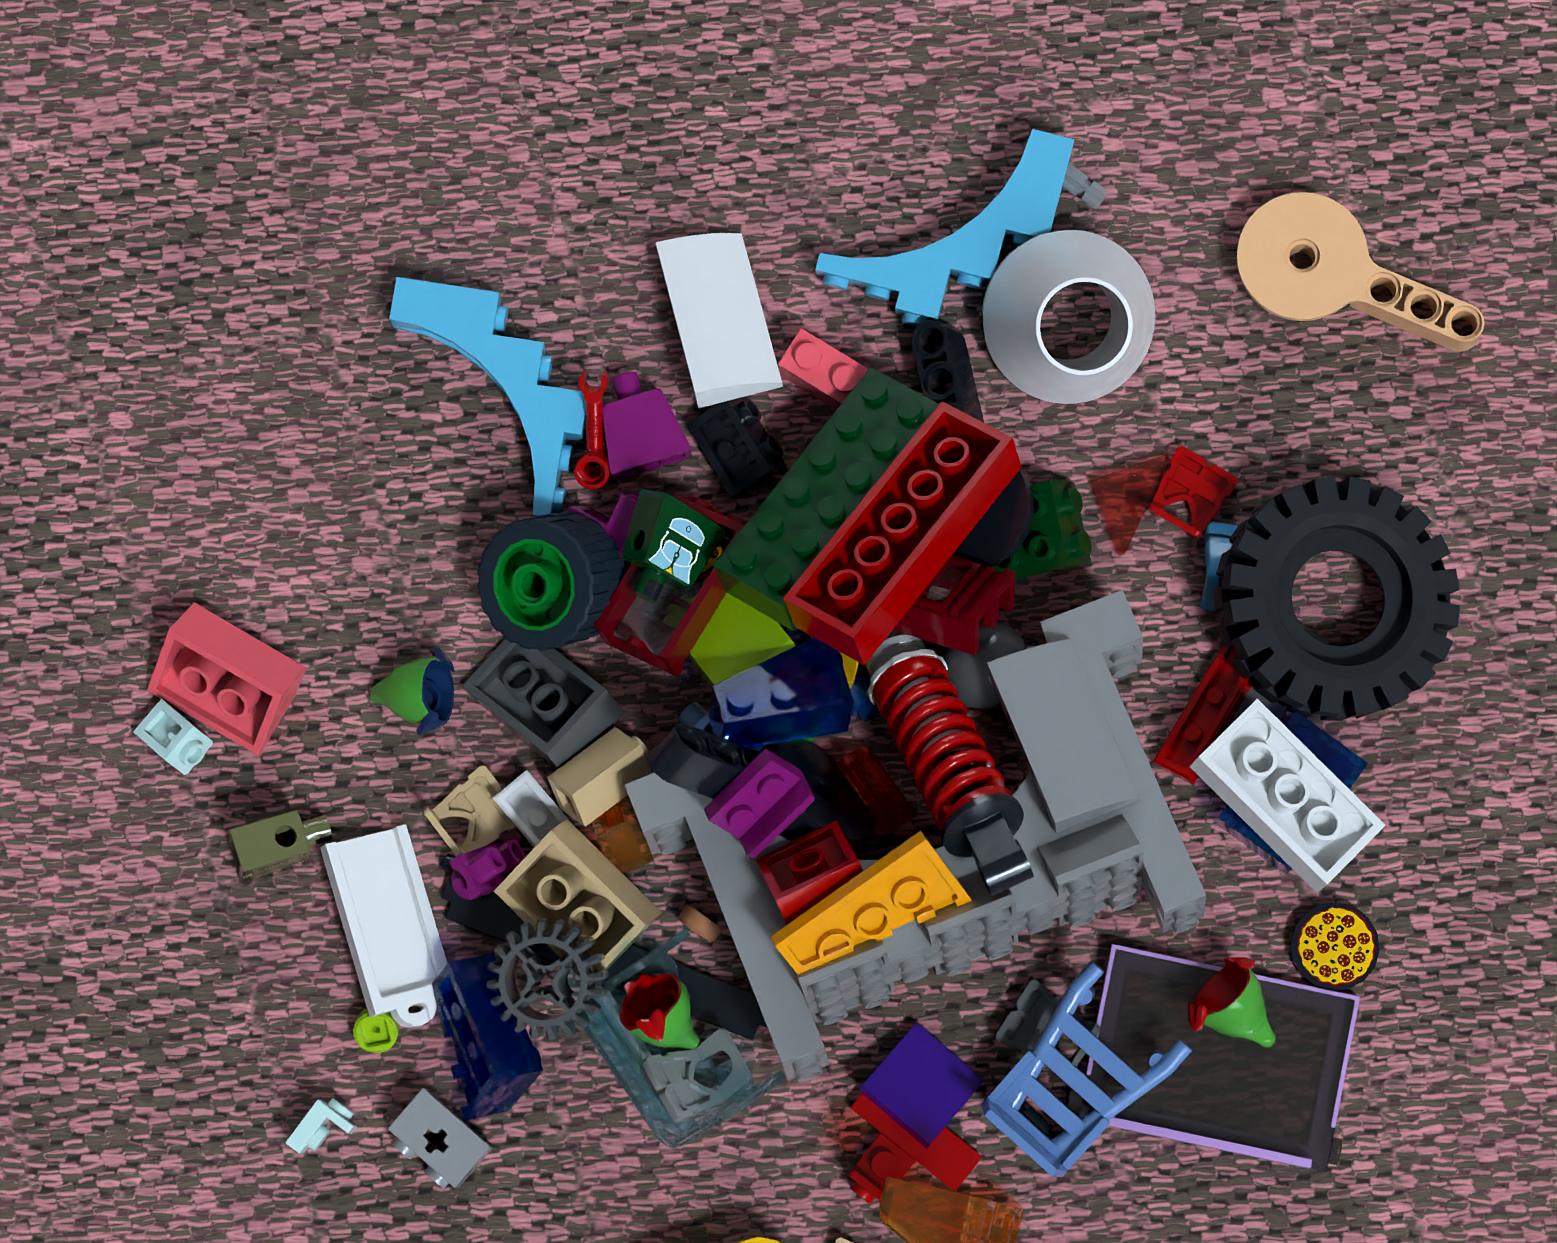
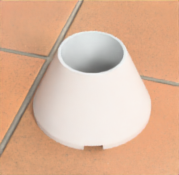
[982,230,1155,404]

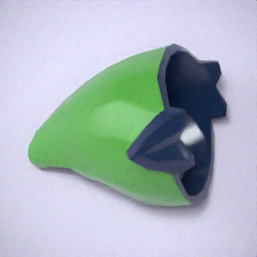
[370,647,455,735]

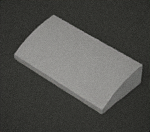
[987,639,1140,833]

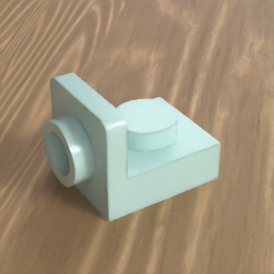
[133,699,213,775]
[285,1098,357,1154]

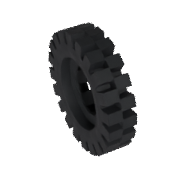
[1214,476,1460,721]

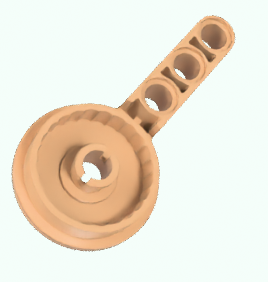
[1237,192,1485,352]

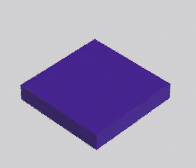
[859,1023,984,1149]

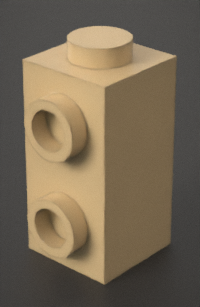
[547,727,652,827]

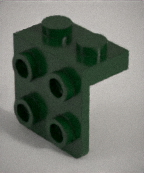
[992,480,1092,581]

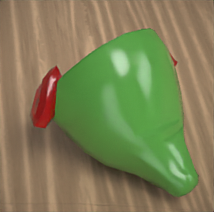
[1187,957,1275,1048]
[619,973,699,1050]

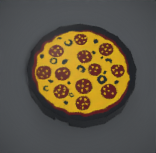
[1290,902,1380,991]

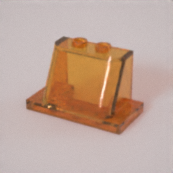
[879,1177,1024,1243]

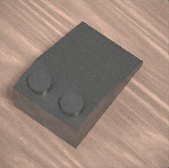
[461,639,625,770]

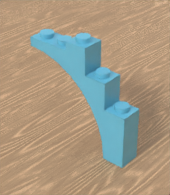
[815,129,1075,327]
[389,277,587,517]

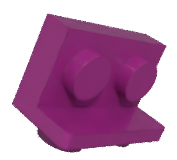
[703,749,815,858]

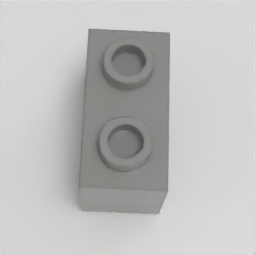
[388,1088,493,1189]

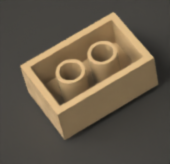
[494,819,662,977]

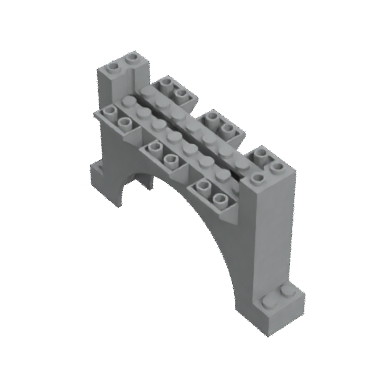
[624,590,1206,1082]

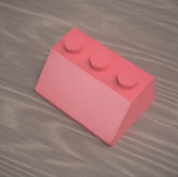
[147,602,306,756]

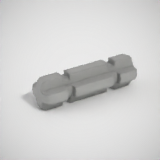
[1063,163,1107,209]

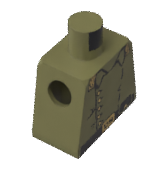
[228,810,333,883]

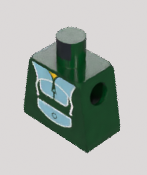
[622,489,727,603]

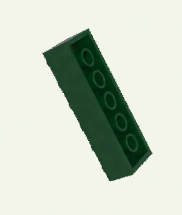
[713,367,939,631]

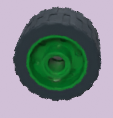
[477,512,625,651]

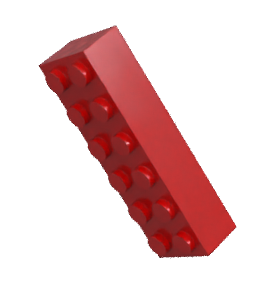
[783,402,1022,665]

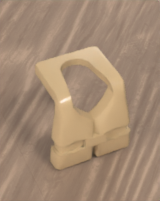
[424,766,516,856]

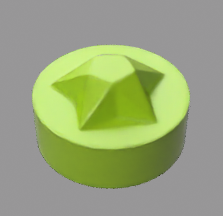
[353,1008,399,1053]

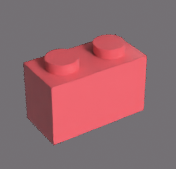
[778,328,869,410]

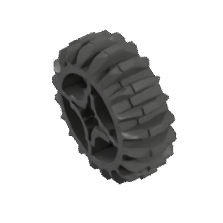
[487,918,609,1041]

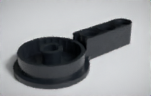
[912,320,1034,568]
[647,723,876,845]

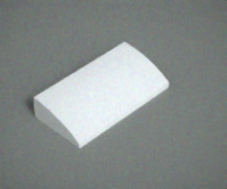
[656,233,783,408]
[1189,699,1385,893]

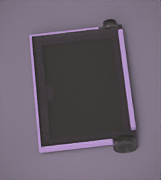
[1065,944,1360,1172]

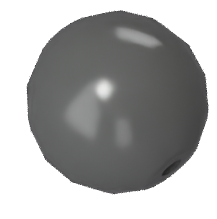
[942,619,1027,709]

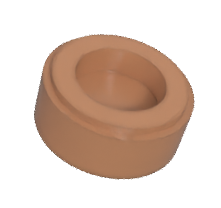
[678,904,723,943]

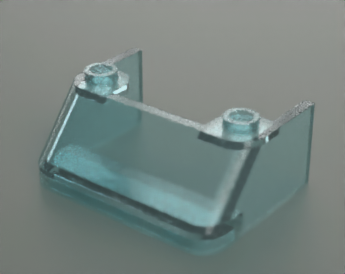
[583,928,786,1148]

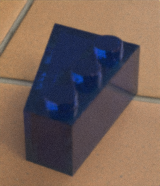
[708,638,854,748]
[432,954,543,1121]

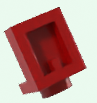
[847,1133,915,1204]

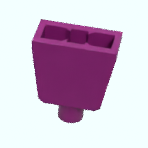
[603,372,692,481]

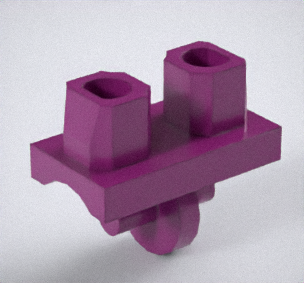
[449,839,526,900]

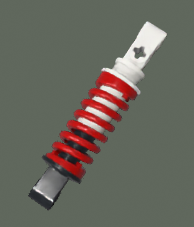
[866,630,1034,896]

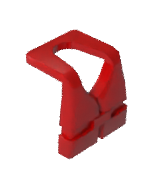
[1148,446,1238,540]

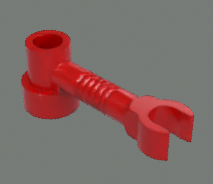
[574,369,611,489]

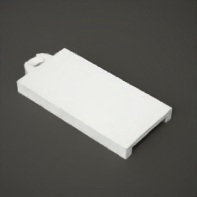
[320,824,456,1028]

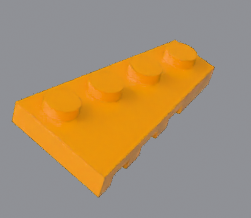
[770,831,972,974]

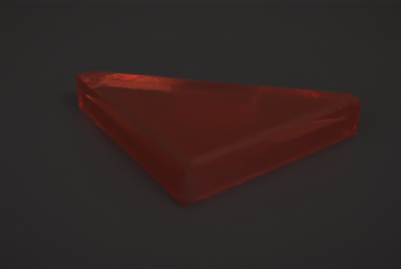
[1091,454,1170,557]

